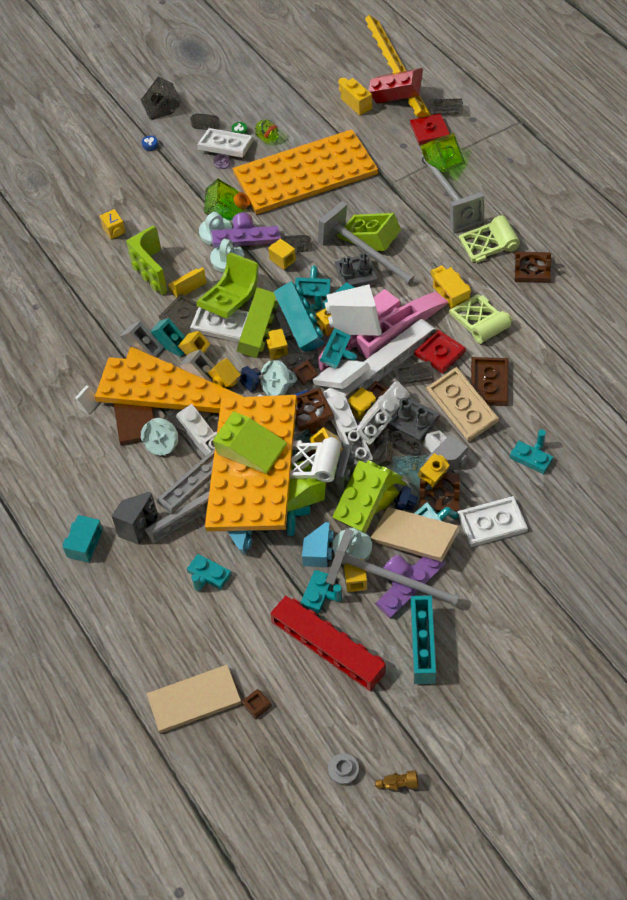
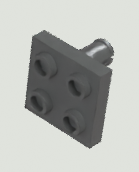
[335,252,378,288]
[387,397,440,444]
[327,444,356,498]

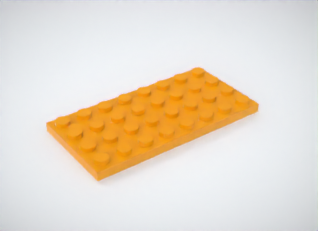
[233,129,378,215]
[205,395,297,532]

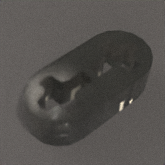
[190,113,220,130]
[281,235,312,253]
[275,311,294,341]
[390,431,423,459]

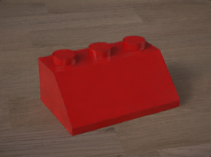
[368,68,423,103]

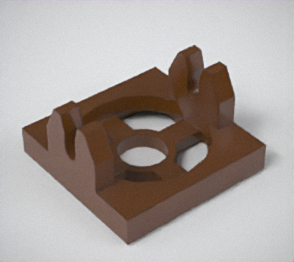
[514,252,552,283]
[295,387,335,435]
[419,473,460,512]

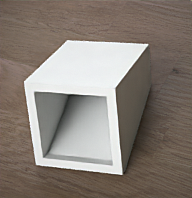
[325,285,382,336]

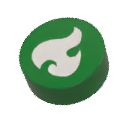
[231,122,248,134]

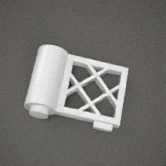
[290,437,342,482]

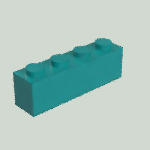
[274,281,325,354]
[411,596,436,684]

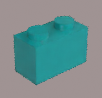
[63,515,103,563]

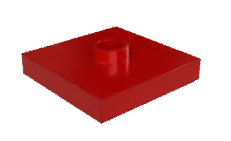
[410,114,450,145]
[414,330,466,374]

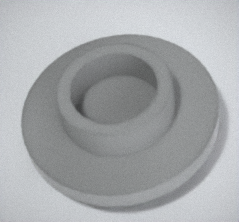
[328,753,359,785]

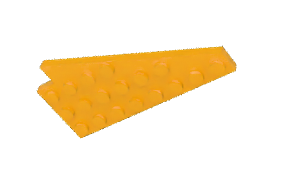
[95,347,244,413]

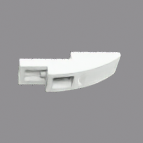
[356,381,410,445]
[326,393,373,465]
[176,404,217,456]

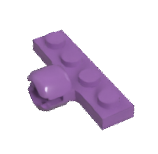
[211,212,281,248]
[375,554,446,619]

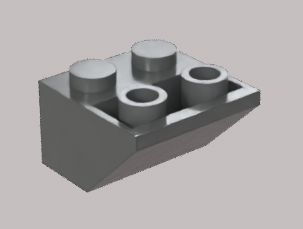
[112,492,158,545]

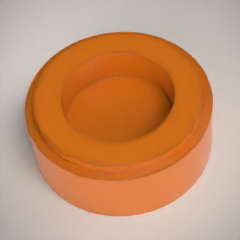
[234,192,250,210]

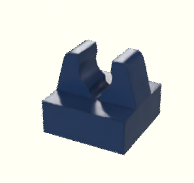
[239,366,261,392]
[394,485,418,510]

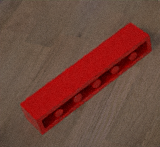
[270,595,386,692]

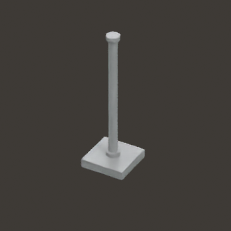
[420,152,484,233]
[318,201,414,285]
[326,528,459,606]

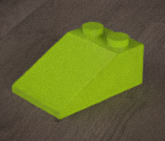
[337,213,402,251]
[213,411,287,474]
[287,461,326,512]

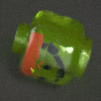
[255,119,279,143]

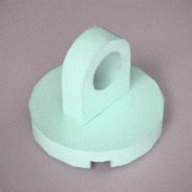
[199,212,232,245]
[210,239,245,273]
[261,360,297,396]
[141,418,178,456]
[332,528,372,562]

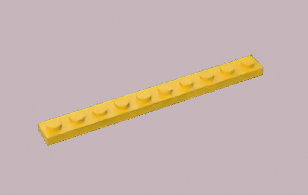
[365,15,431,118]

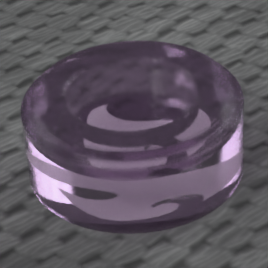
[214,154,230,169]

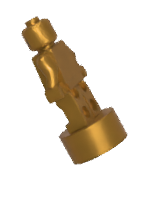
[375,770,419,791]

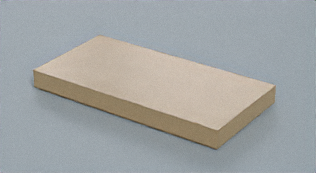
[426,367,499,442]
[370,507,459,562]
[146,665,241,734]

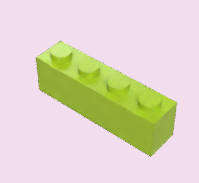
[236,287,278,358]

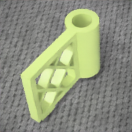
[459,215,520,263]
[449,294,512,344]

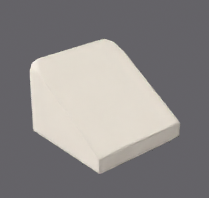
[75,385,100,414]
[423,430,447,453]

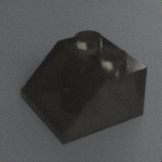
[141,76,182,120]

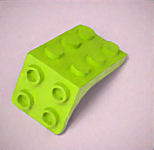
[126,225,168,296]
[197,252,259,318]
[332,460,407,533]

